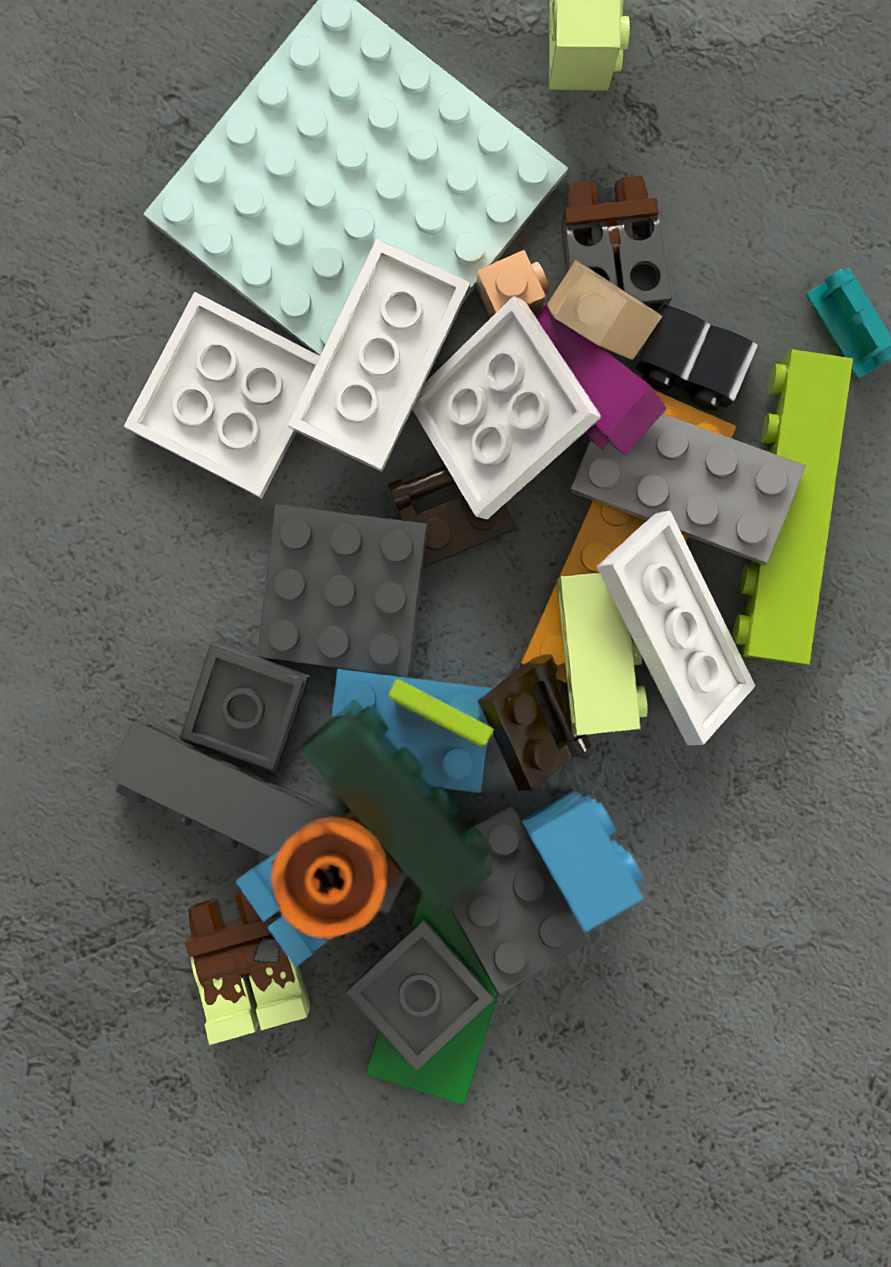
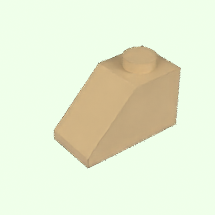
[547,260,662,360]

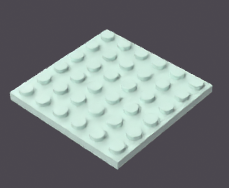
[143,0,568,356]

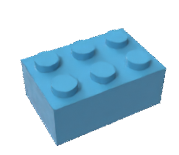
[324,669,493,793]
[520,789,645,932]

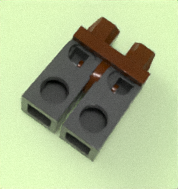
[561,176,672,313]

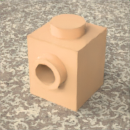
[476,250,549,318]

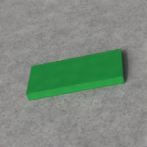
[366,874,498,1105]

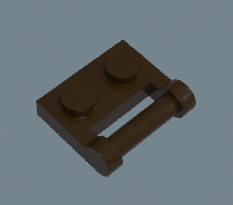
[387,465,516,568]
[478,654,591,791]

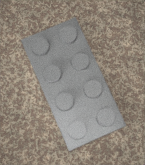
[571,414,806,566]

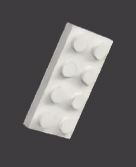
[287,239,470,472]
[597,511,755,746]

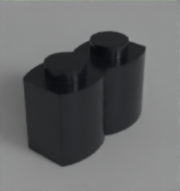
[635,305,758,411]

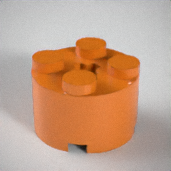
[271,818,388,938]

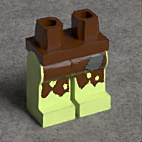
[185,891,311,1045]

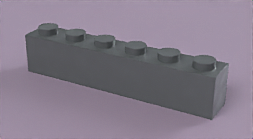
[106,720,416,914]

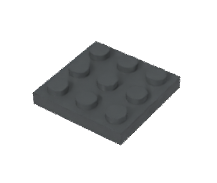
[257,505,429,677]

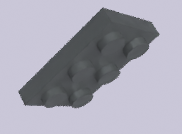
[422,806,590,995]

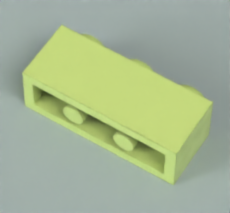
[557,573,647,735]

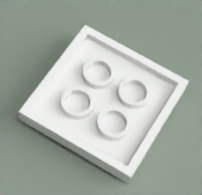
[123,292,320,499]
[412,296,601,519]

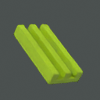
[388,678,494,747]

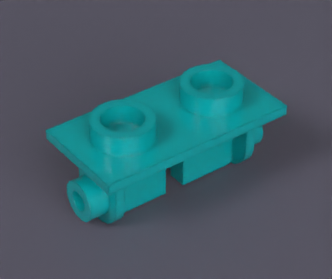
[805,268,891,380]

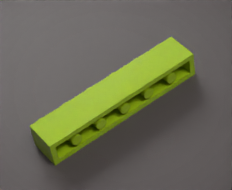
[732,349,853,665]

